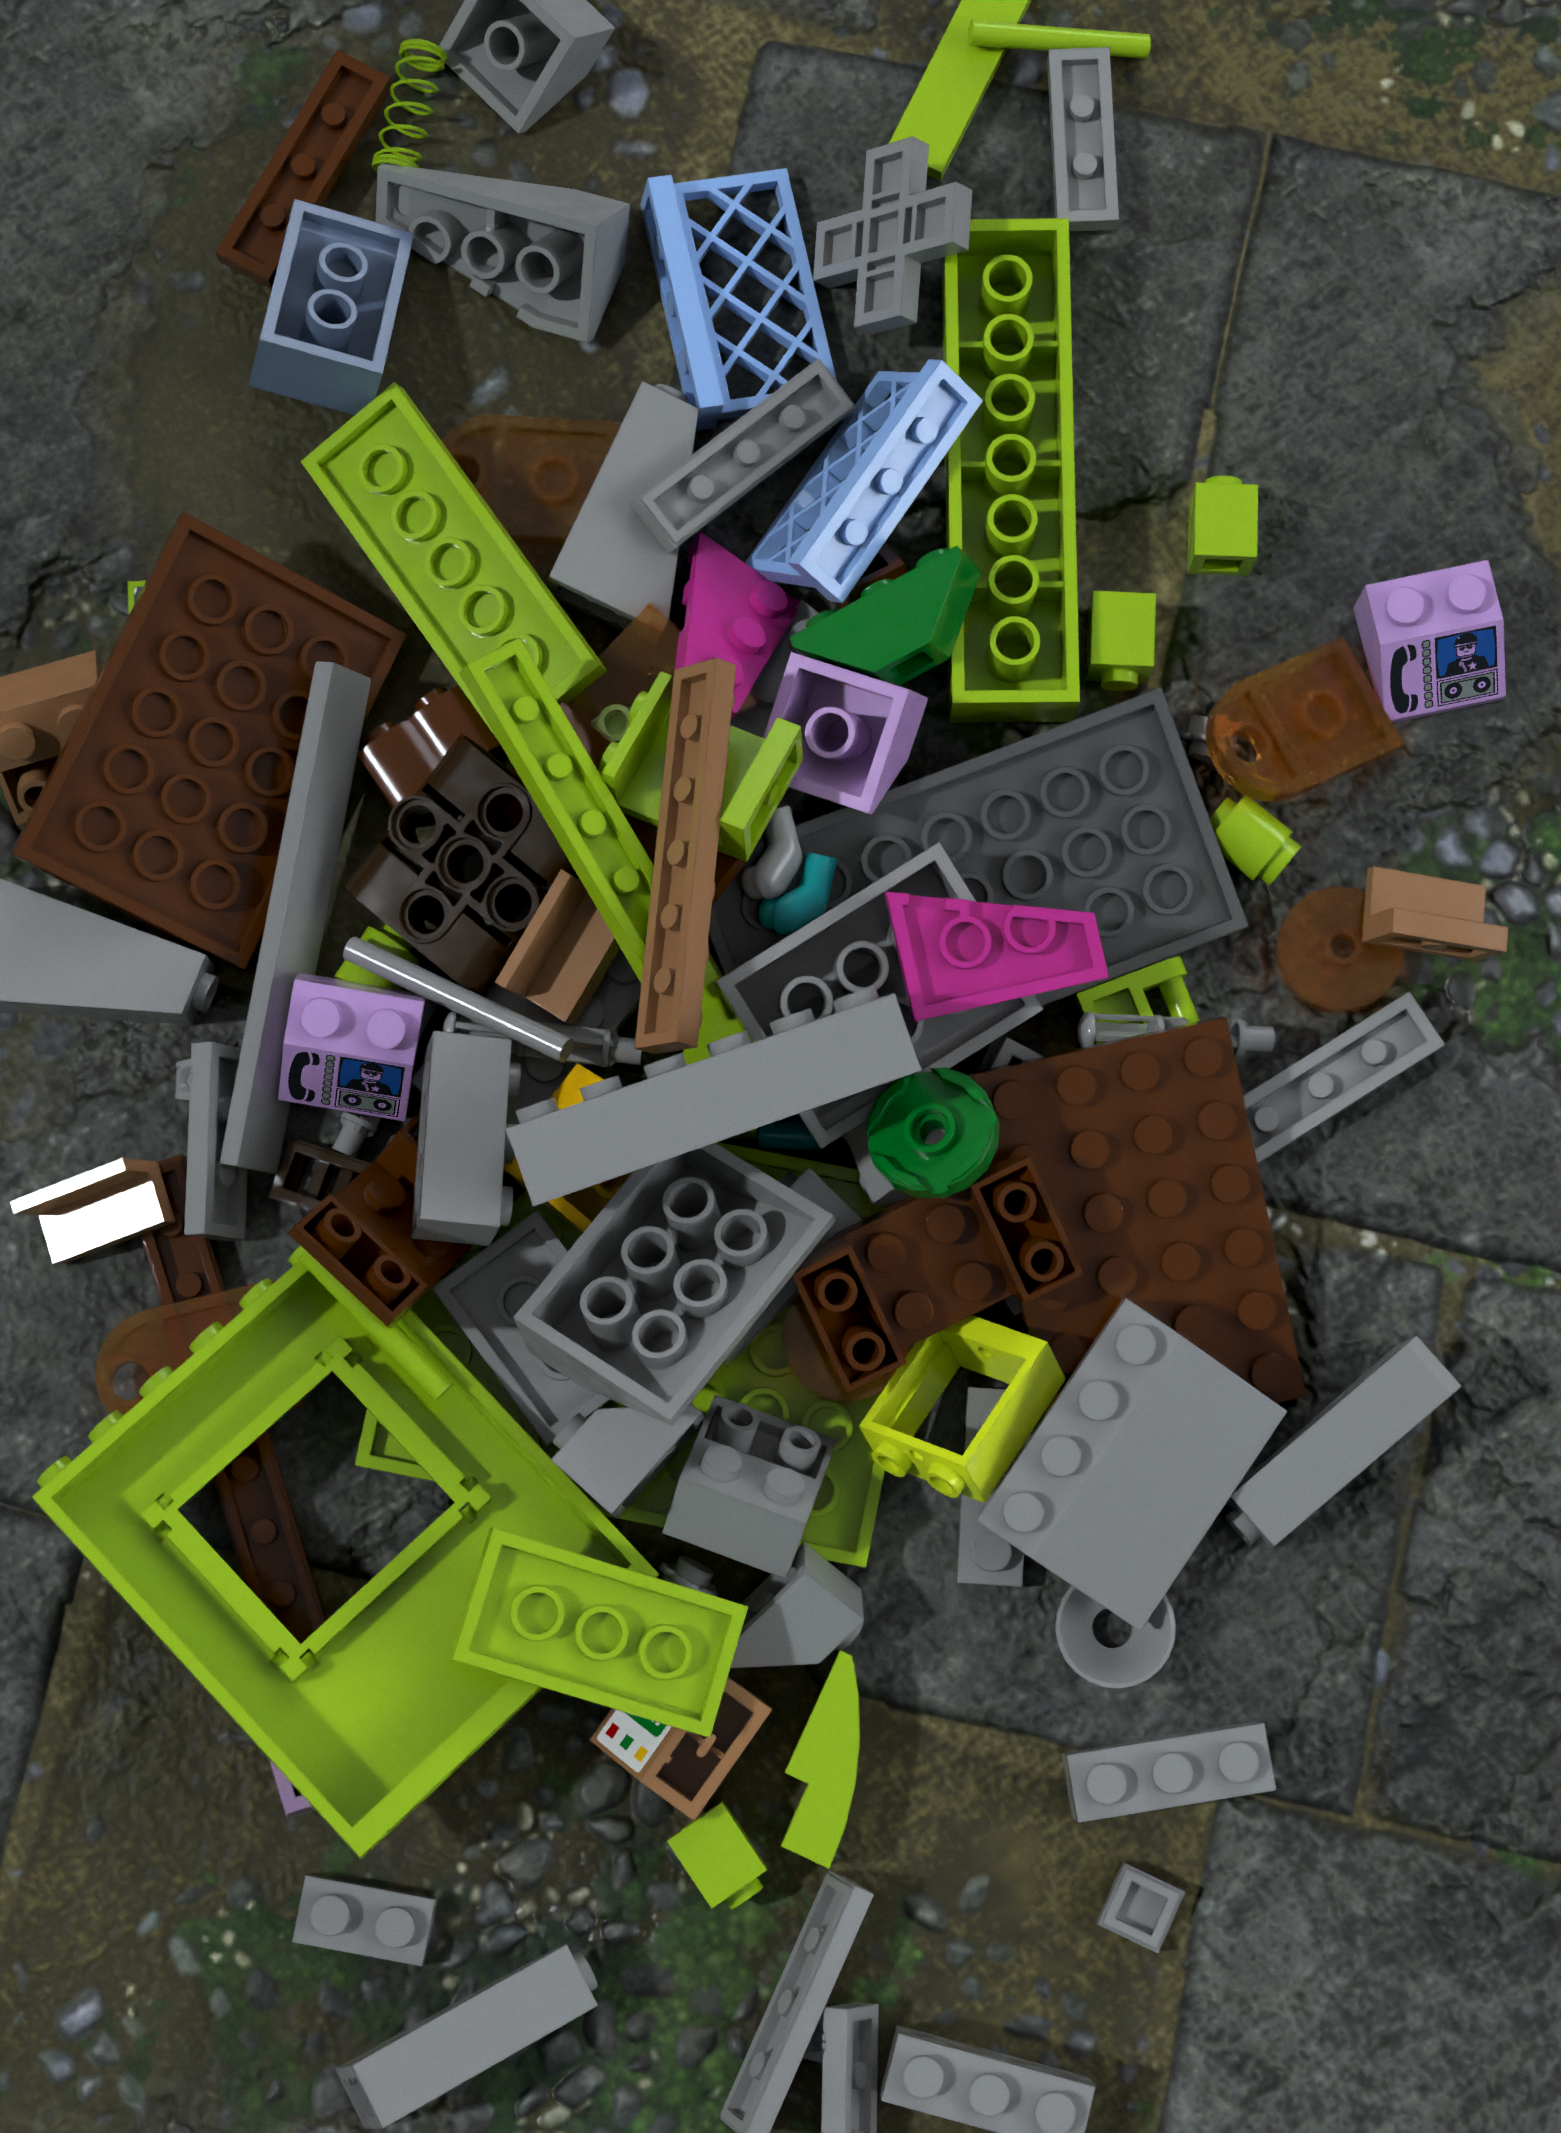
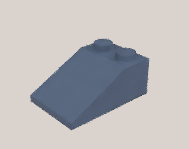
[248,199,414,415]

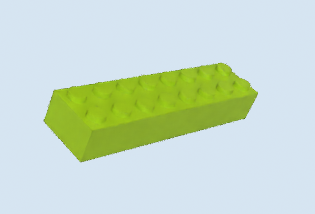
[941,218,1080,723]

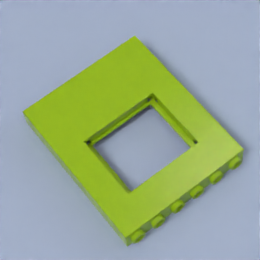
[32,1245,659,1860]

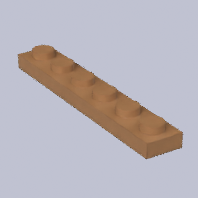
[634,658,736,1054]

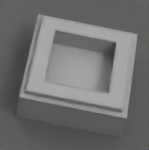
[1096,1862,1185,1953]

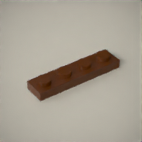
[215,50,392,289]

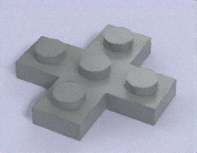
[813,136,972,335]

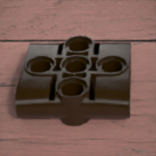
[345,734,579,998]

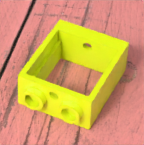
[859,1315,1066,1503]

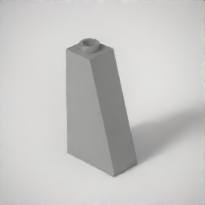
[546,381,699,647]
[0,879,219,1025]
[1225,1336,1461,1548]
[335,1945,598,2129]

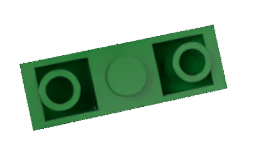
[790,545,981,686]

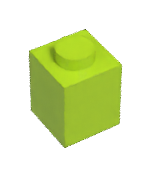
[1187,476,1258,576]
[1086,591,1156,691]
[667,1800,767,1910]

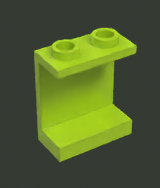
[599,671,803,863]

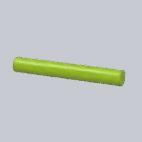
[968,20,1151,59]
[298,1250,454,1401]

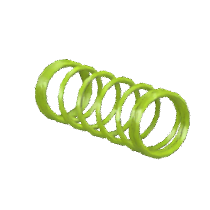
[371,39,447,173]

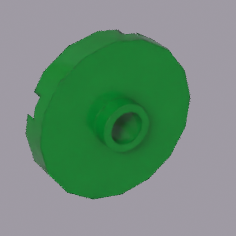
[866,1067,1000,1198]

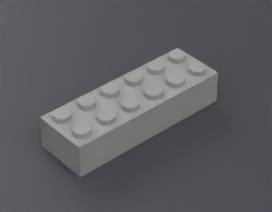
[506,986,922,1206]

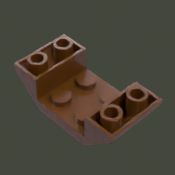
[288,1113,526,1328]
[791,1155,1083,1393]

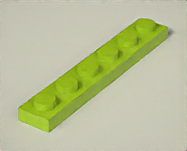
[458,637,719,987]

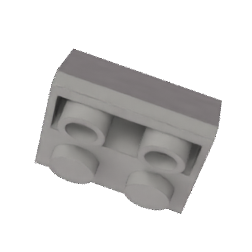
[662,1395,837,1579]

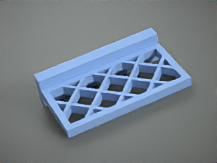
[640,168,837,431]
[745,359,983,603]

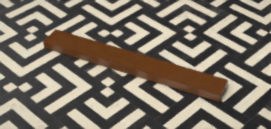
[140,1154,328,1658]

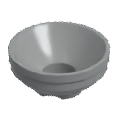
[1055,1585,1176,1689]

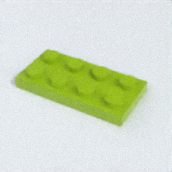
[449,1527,748,1738]

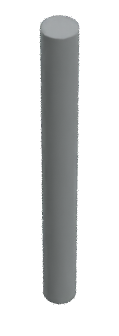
[343,936,574,1062]

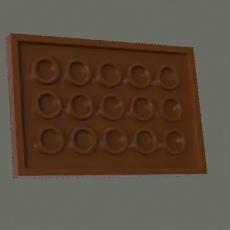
[10,512,407,970]
[970,1016,1306,1415]

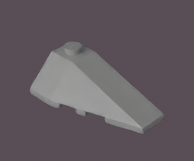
[375,163,630,343]

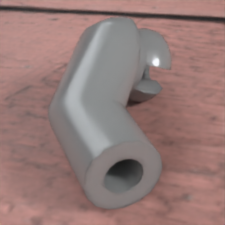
[741,805,803,900]

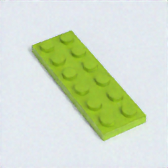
[300,382,607,740]

